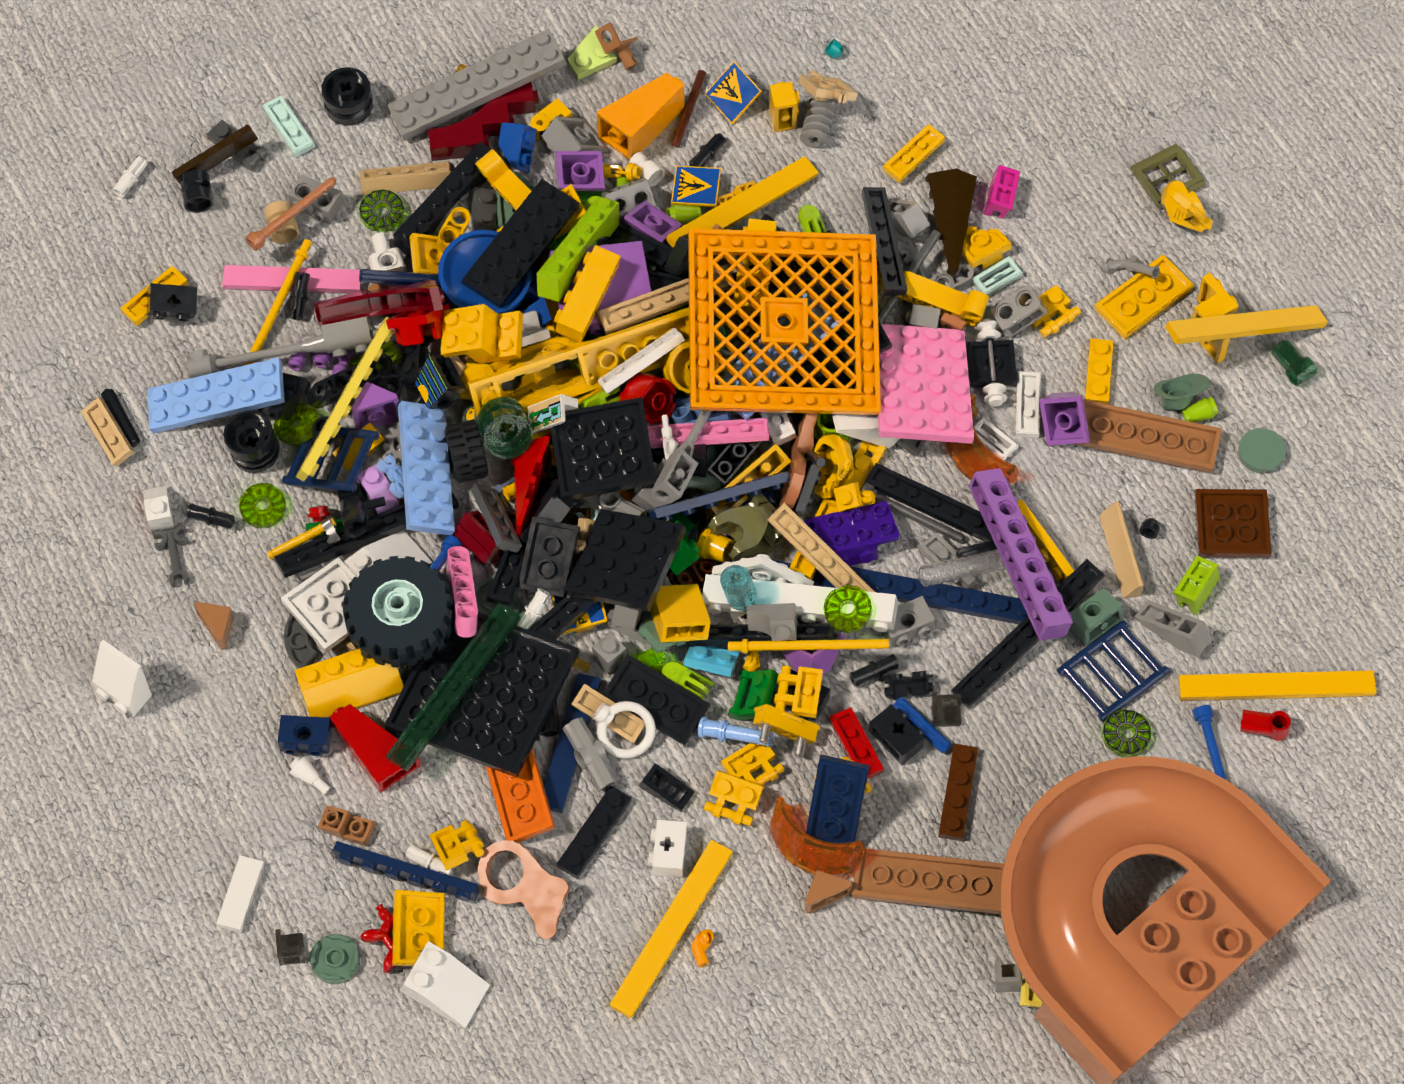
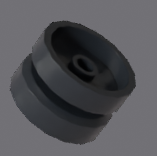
[321,67,373,126]

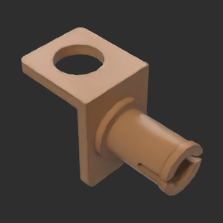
[595,22,638,70]

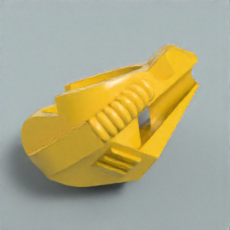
[1161,180,1213,233]
[806,434,854,499]

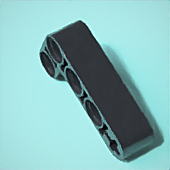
[307,354,404,409]

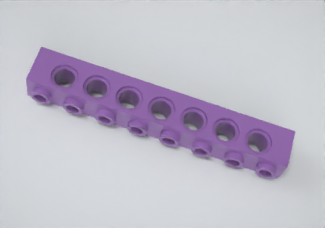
[969,468,1073,641]

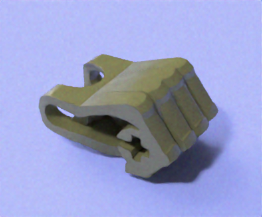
[708,494,786,562]

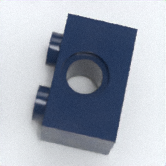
[278,715,332,756]

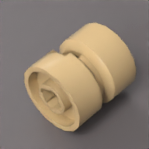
[264,201,300,244]

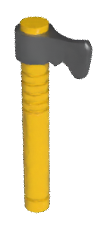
[267,517,341,560]

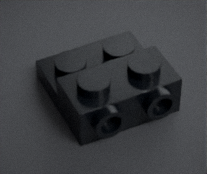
[251,373,310,421]

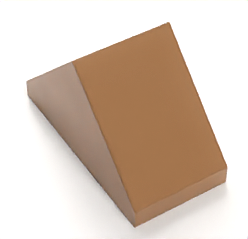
[194,602,234,650]
[805,870,853,914]

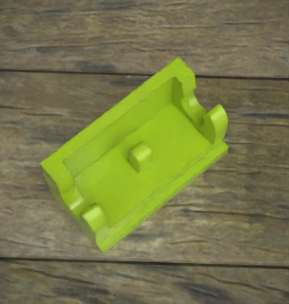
[1173,556,1220,615]

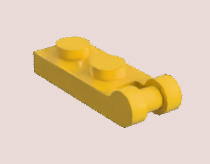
[845,441,887,490]

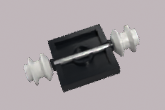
[966,318,1017,407]

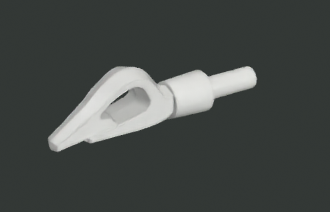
[661,415,678,460]

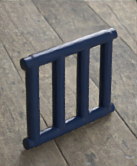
[282,424,379,492]
[1056,620,1170,722]

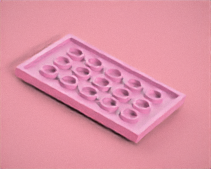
[877,324,974,444]

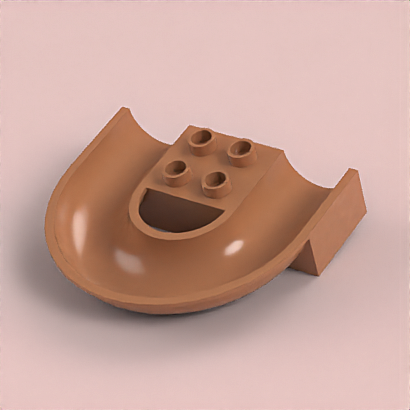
[1000,756,1331,1084]

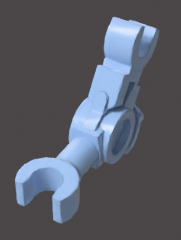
[376,454,404,499]

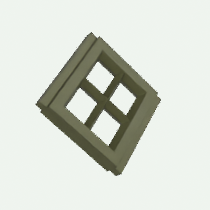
[1130,144,1206,209]

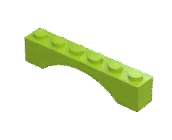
[537,197,619,302]

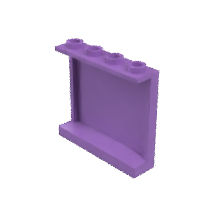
[549,241,656,337]

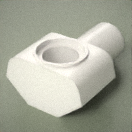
[368,232,407,272]

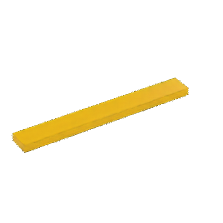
[666,156,819,248]
[1165,305,1328,344]
[1178,670,1376,701]
[609,840,733,1019]

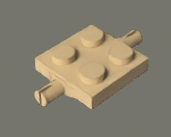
[798,70,857,103]

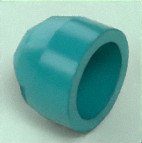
[824,38,843,59]

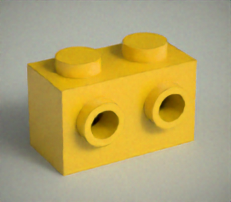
[769,82,800,132]

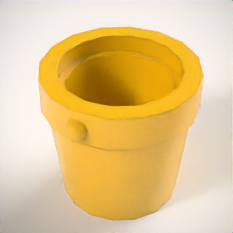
[698,528,735,562]

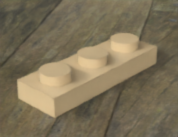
[81,397,135,467]
[571,684,645,744]

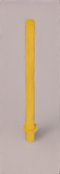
[243,239,312,366]
[728,639,889,653]

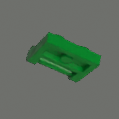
[728,669,778,720]

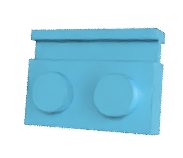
[684,646,740,677]

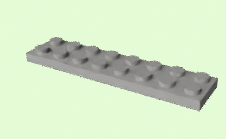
[387,29,567,141]

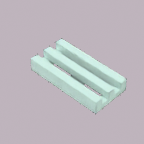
[972,256,1023,296]

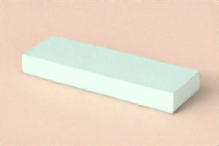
[262,95,315,158]

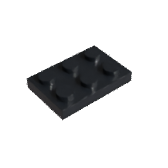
[517,517,581,597]

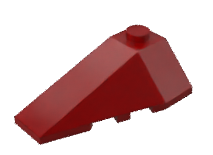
[511,436,550,539]

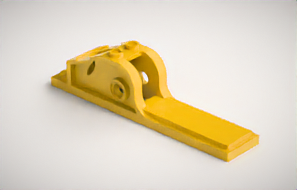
[467,307,689,428]

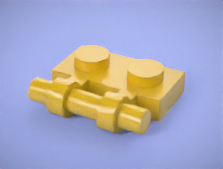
[1025,285,1081,338]
[774,666,823,718]
[721,743,785,785]
[704,770,764,826]
[429,820,484,871]

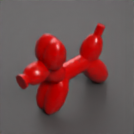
[360,904,395,973]

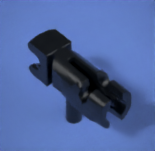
[337,483,386,538]

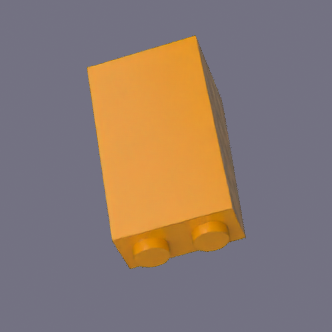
[597,73,685,160]

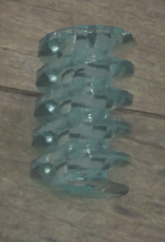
[720,565,757,611]

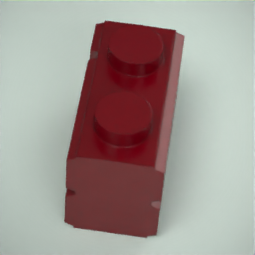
[453,510,503,564]

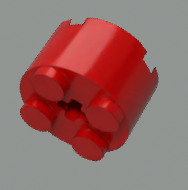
[619,372,676,424]

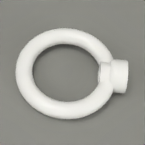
[593,701,656,759]

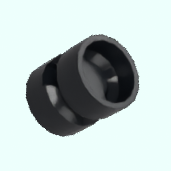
[180,170,213,213]

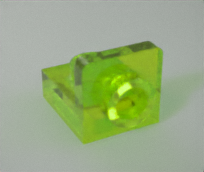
[632,645,667,673]

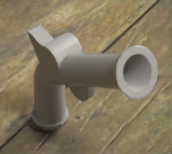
[1102,255,1160,279]

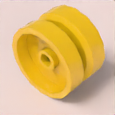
[660,338,719,393]

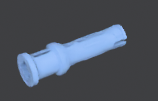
[698,716,774,747]

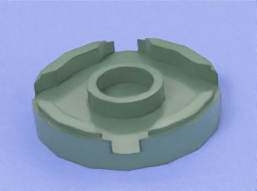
[1238,428,1286,473]
[310,934,360,984]

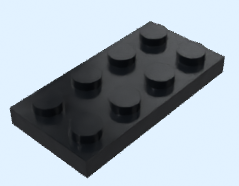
[602,654,711,747]

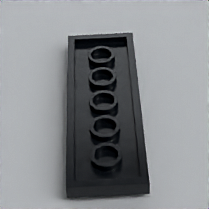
[461,179,580,309]

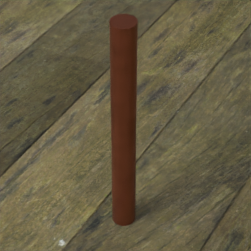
[671,70,706,147]

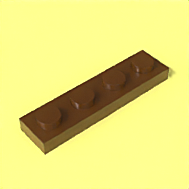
[938,743,978,842]

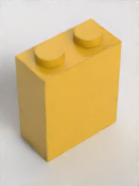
[650,584,711,643]

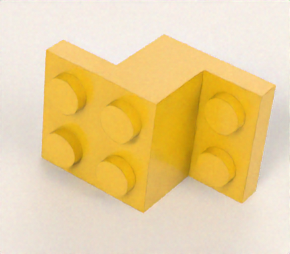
[1192,273,1238,364]
[441,304,523,364]

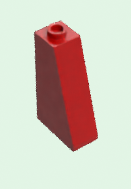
[329,704,421,793]

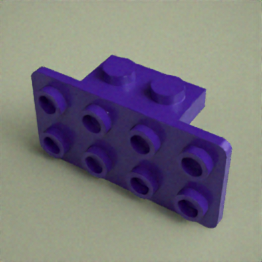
[804,501,899,566]

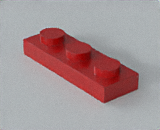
[829,707,884,779]

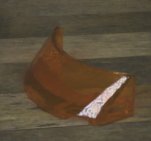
[946,393,1018,484]
[770,796,867,875]

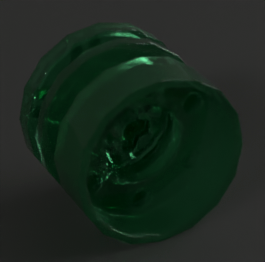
[478,397,533,459]

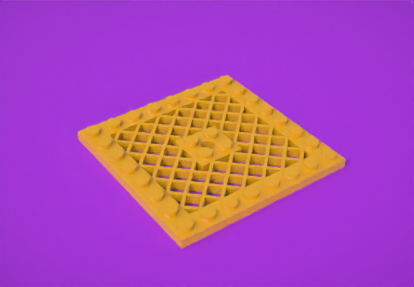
[688,228,881,415]

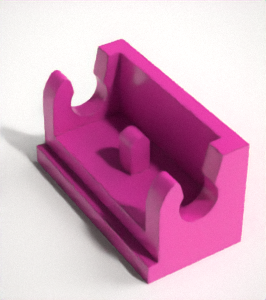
[984,165,1020,218]

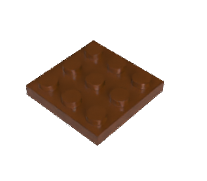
[1194,489,1271,558]

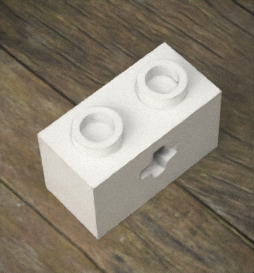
[648,820,687,878]

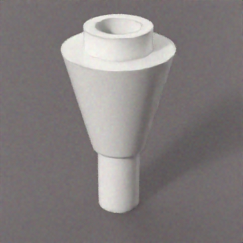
[289,756,331,795]

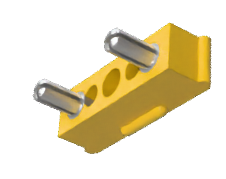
[753,704,820,757]

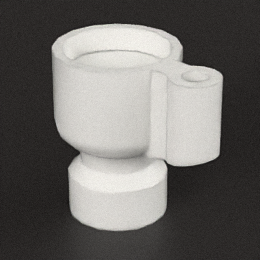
[629,152,665,194]

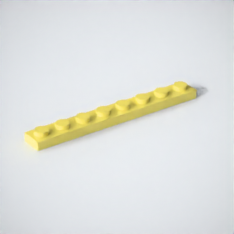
[296,317,394,482]

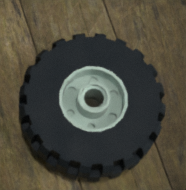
[343,556,454,667]

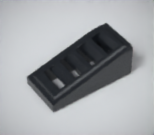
[638,763,695,812]

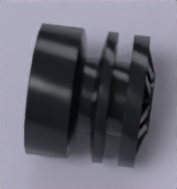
[223,411,280,473]

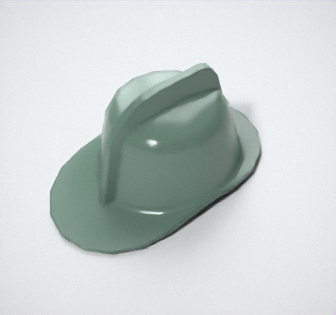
[1154,374,1210,410]

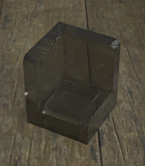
[931,694,962,727]
[275,929,305,966]

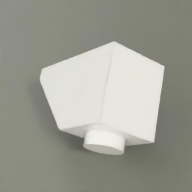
[143,485,175,534]

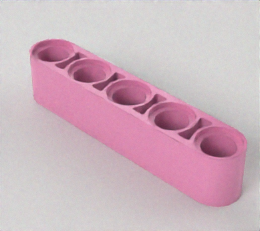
[446,546,478,638]

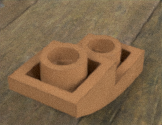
[318,805,376,846]

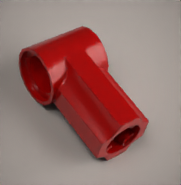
[1240,710,1291,741]

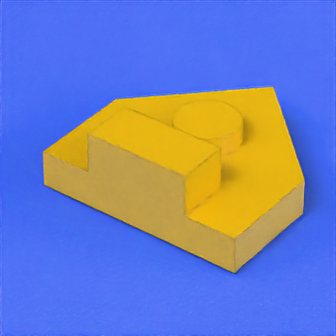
[962,226,1012,269]

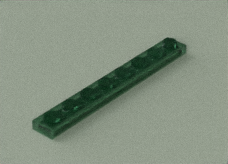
[386,603,520,772]

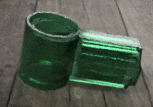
[1271,340,1317,386]

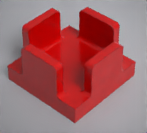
[386,304,450,346]

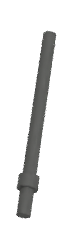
[878,230,941,324]

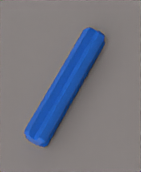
[893,697,952,753]

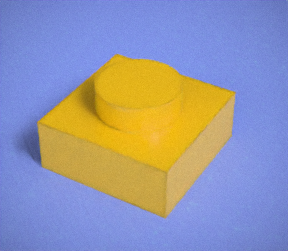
[833,483,863,512]

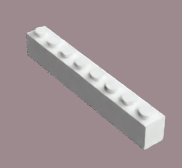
[702,574,898,632]

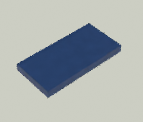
[804,754,870,854]

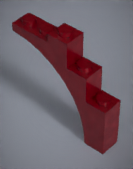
[428,46,539,161]
[313,279,445,326]

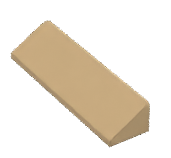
[360,161,451,195]
[1100,501,1144,599]

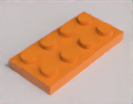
[486,747,556,843]

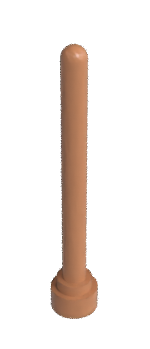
[245,177,336,251]

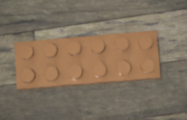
[1076,399,1222,473]
[852,848,1004,914]

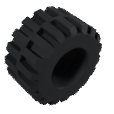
[445,419,489,483]

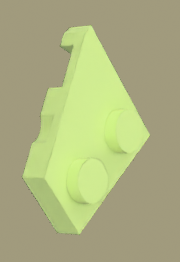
[567,26,617,80]

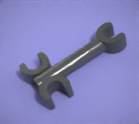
[153,525,189,588]

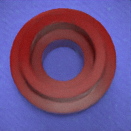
[307,506,331,522]

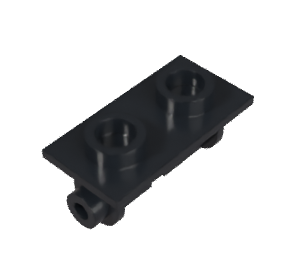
[882,671,934,699]

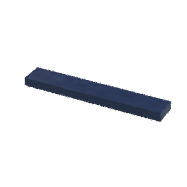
[544,673,601,813]

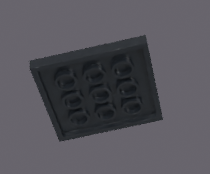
[551,397,657,501]
[564,509,686,612]

